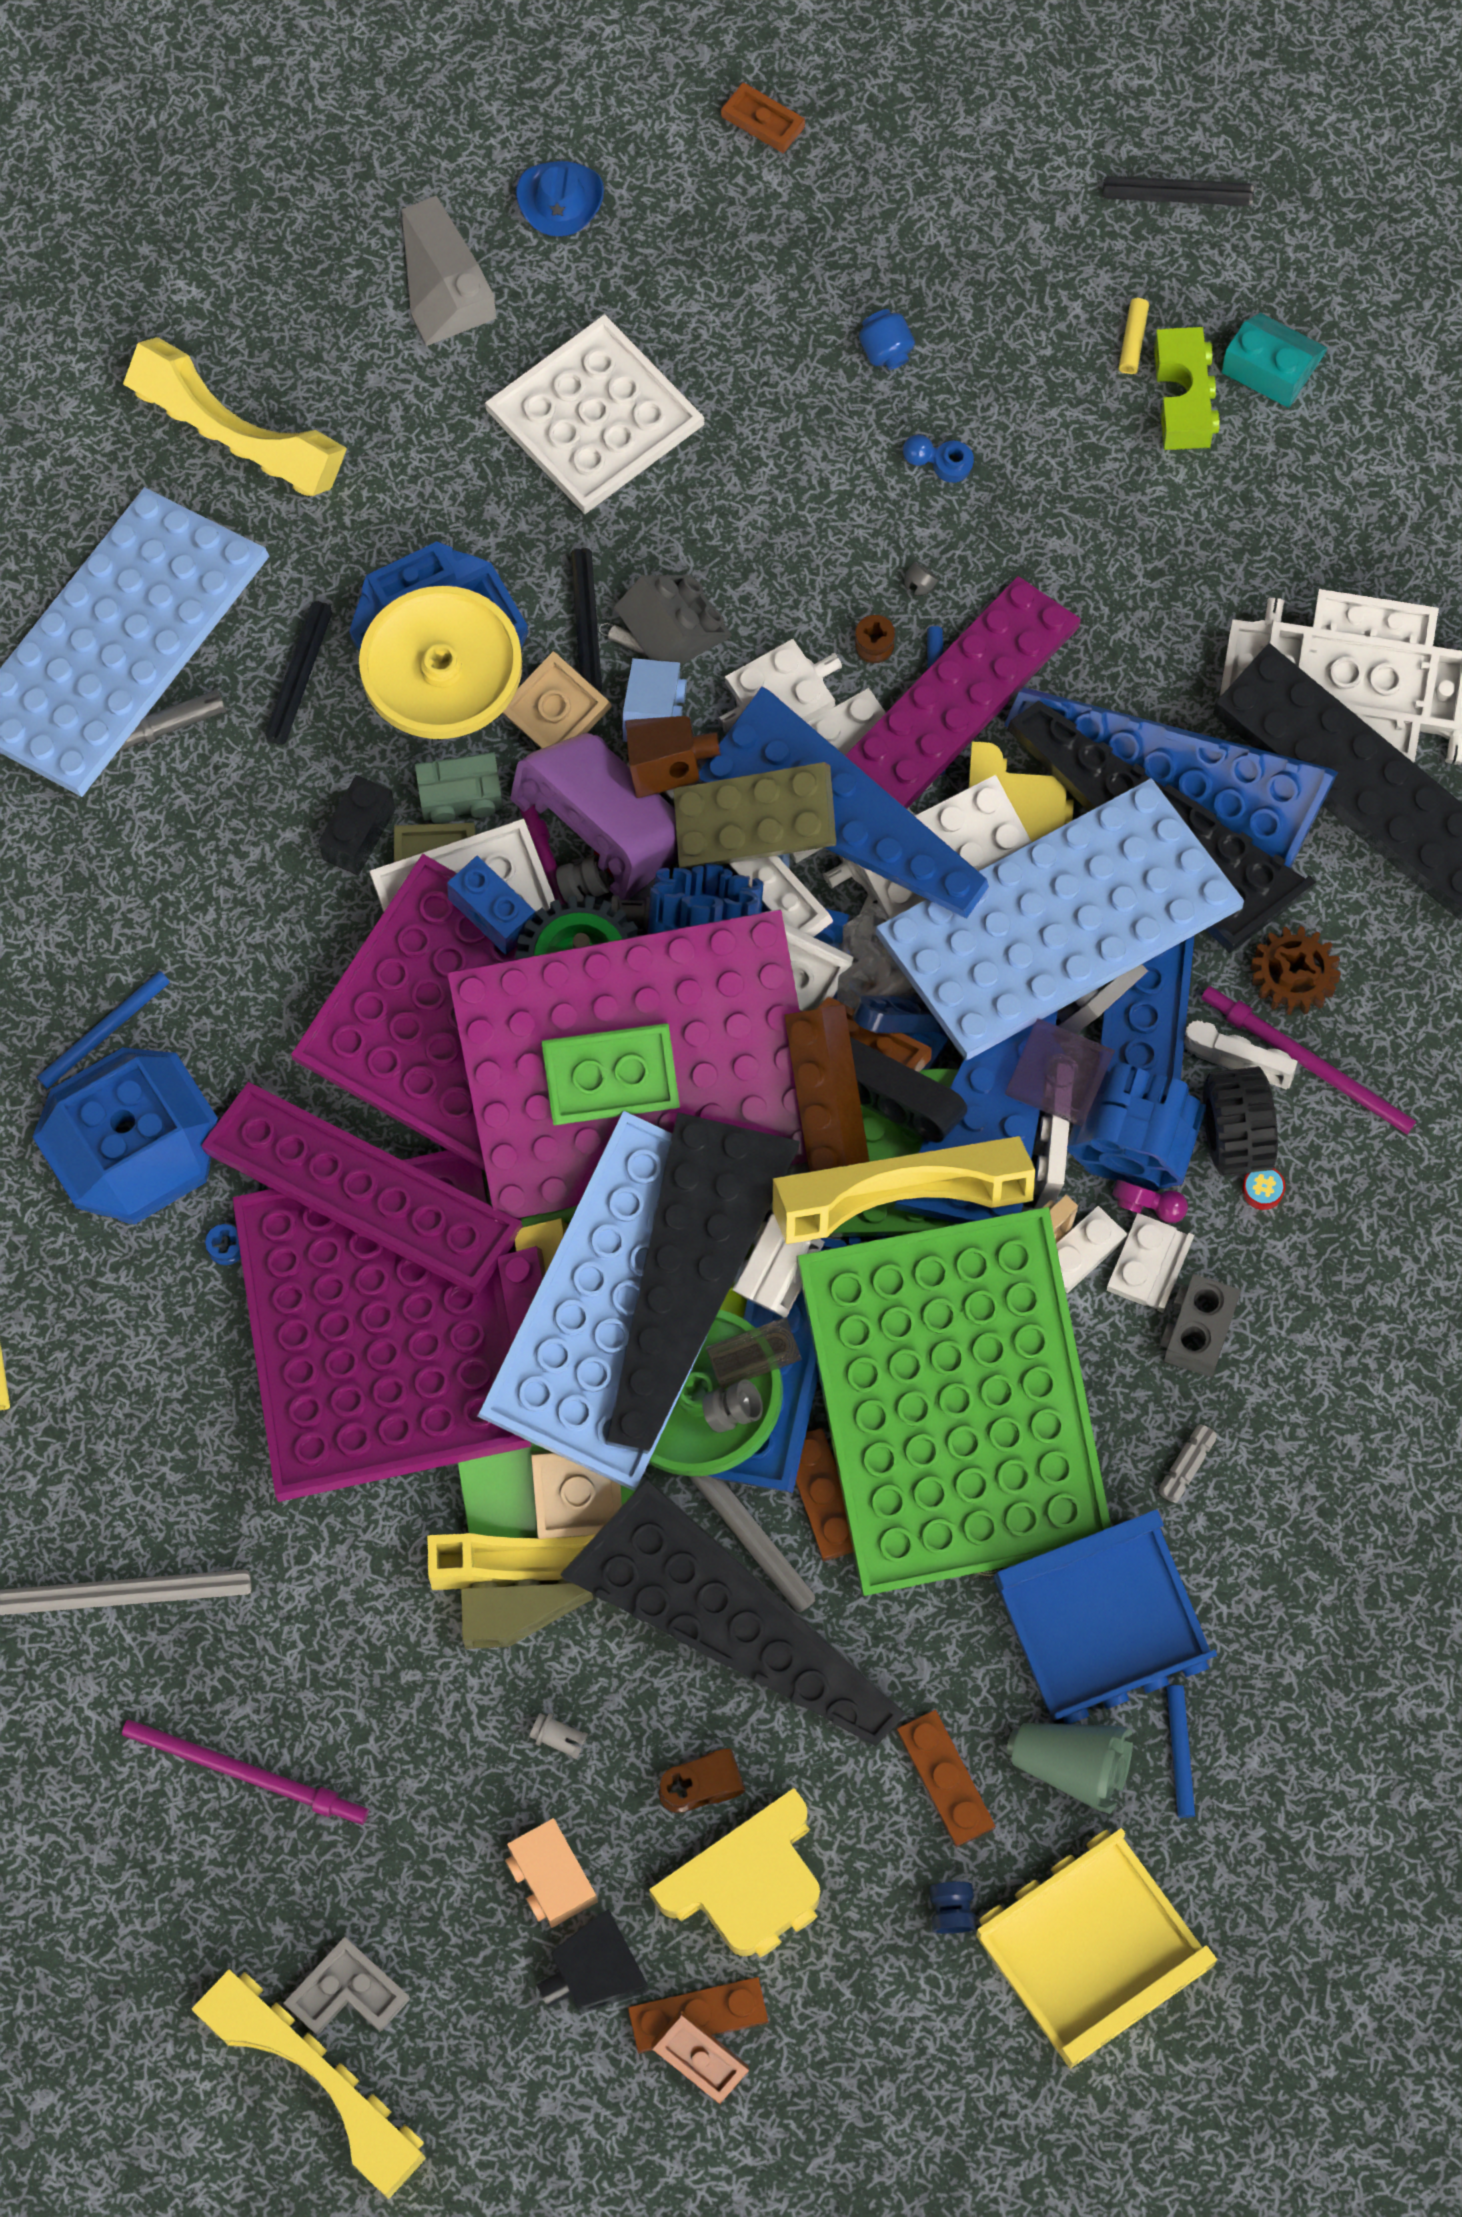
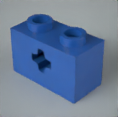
[447,855,536,955]

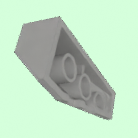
[402,195,497,346]

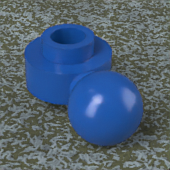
[903,434,974,483]

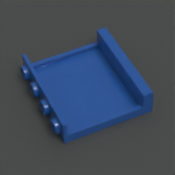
[993,1509,1218,1724]

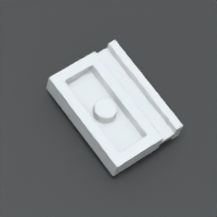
[1106,1213,1194,1313]

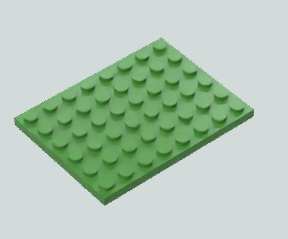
[796,1207,1111,1596]

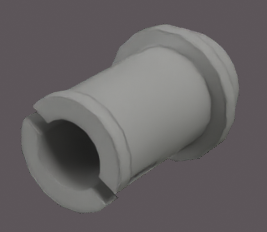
[529,1713,588,1759]

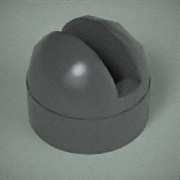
[904,561,939,596]

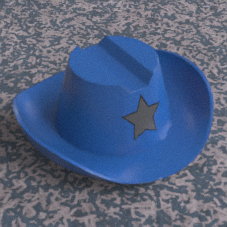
[516,161,604,236]

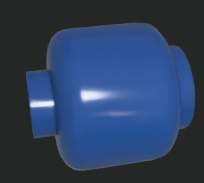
[858,309,915,370]

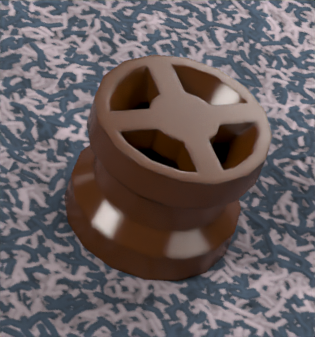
[855,615,895,663]

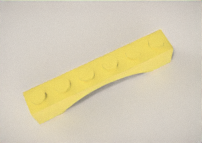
[123,337,347,496]
[772,1136,1035,1244]
[427,1533,596,1590]
[192,1969,426,2199]

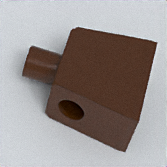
[625,716,721,798]

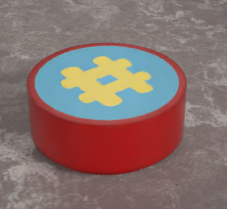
[1242,1168,1285,1210]

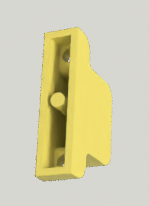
[969,742,1074,842]
[649,1788,820,1957]

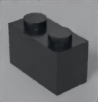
[318,775,396,876]

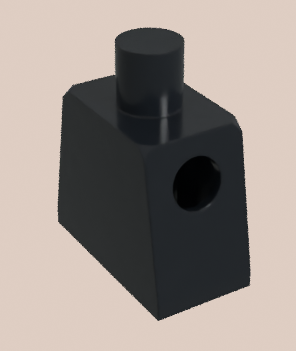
[536,1909,649,2014]

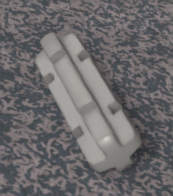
[1158,1424,1217,1503]

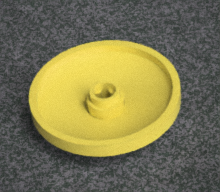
[359,586,522,739]

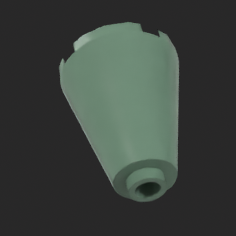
[1007,1723,1133,1814]

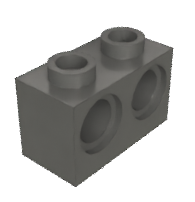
[1160,1274,1241,1378]

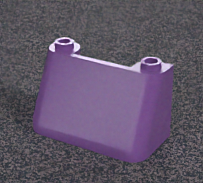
[510,732,678,900]

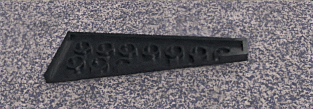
[1007,700,1316,954]
[606,1112,800,1454]
[560,1478,905,1746]

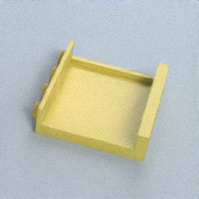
[976,1828,1217,2069]

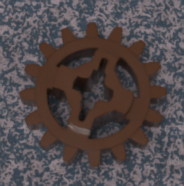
[1250,926,1341,1015]

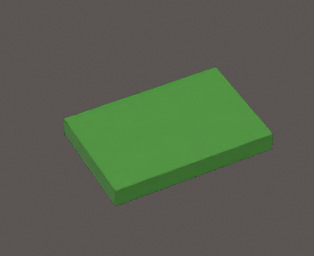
[541,1023,680,1125]

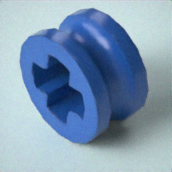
[205,1224,241,1265]

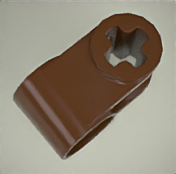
[659,1748,746,1814]

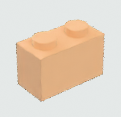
[505,1818,598,1928]

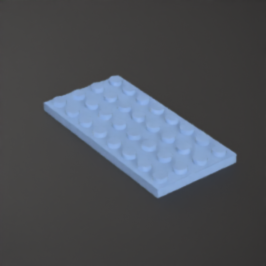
[0,487,269,797]
[876,778,1244,1061]
[478,1111,709,1491]

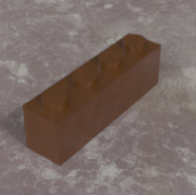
[784,1005,870,1172]

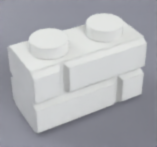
[732,1214,825,1318]

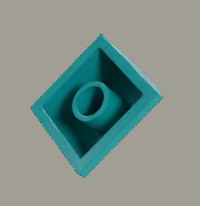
[1222,313,1327,408]

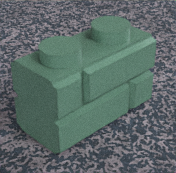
[415,752,503,824]

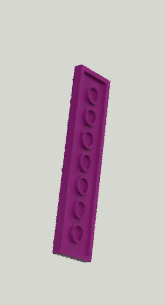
[845,576,1081,809]
[201,1082,523,1296]

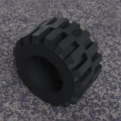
[1203,1066,1278,1176]

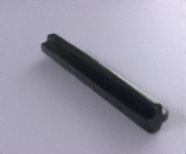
[1103,176,1254,206]
[571,548,602,692]
[265,601,332,745]

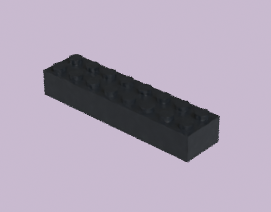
[1213,643,1462,921]

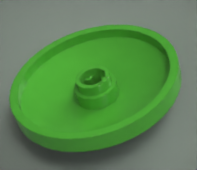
[648,1310,783,1476]

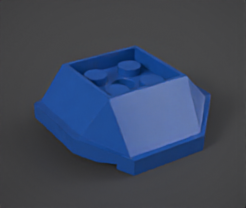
[349,542,529,654]
[33,1047,219,1225]

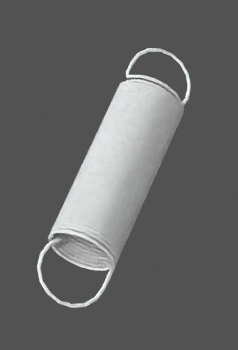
[599,623,647,656]

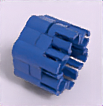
[647,864,764,934]
[1067,1063,1206,1192]

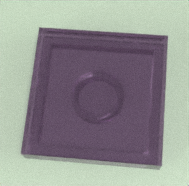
[1005,1018,1115,1127]

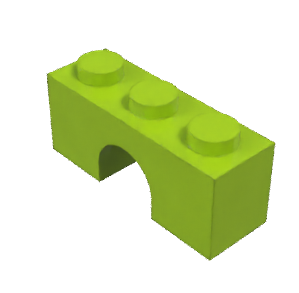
[1154,327,1219,450]

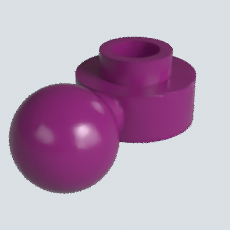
[1112,1179,1188,1223]

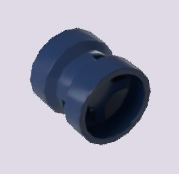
[929,1882,976,1934]

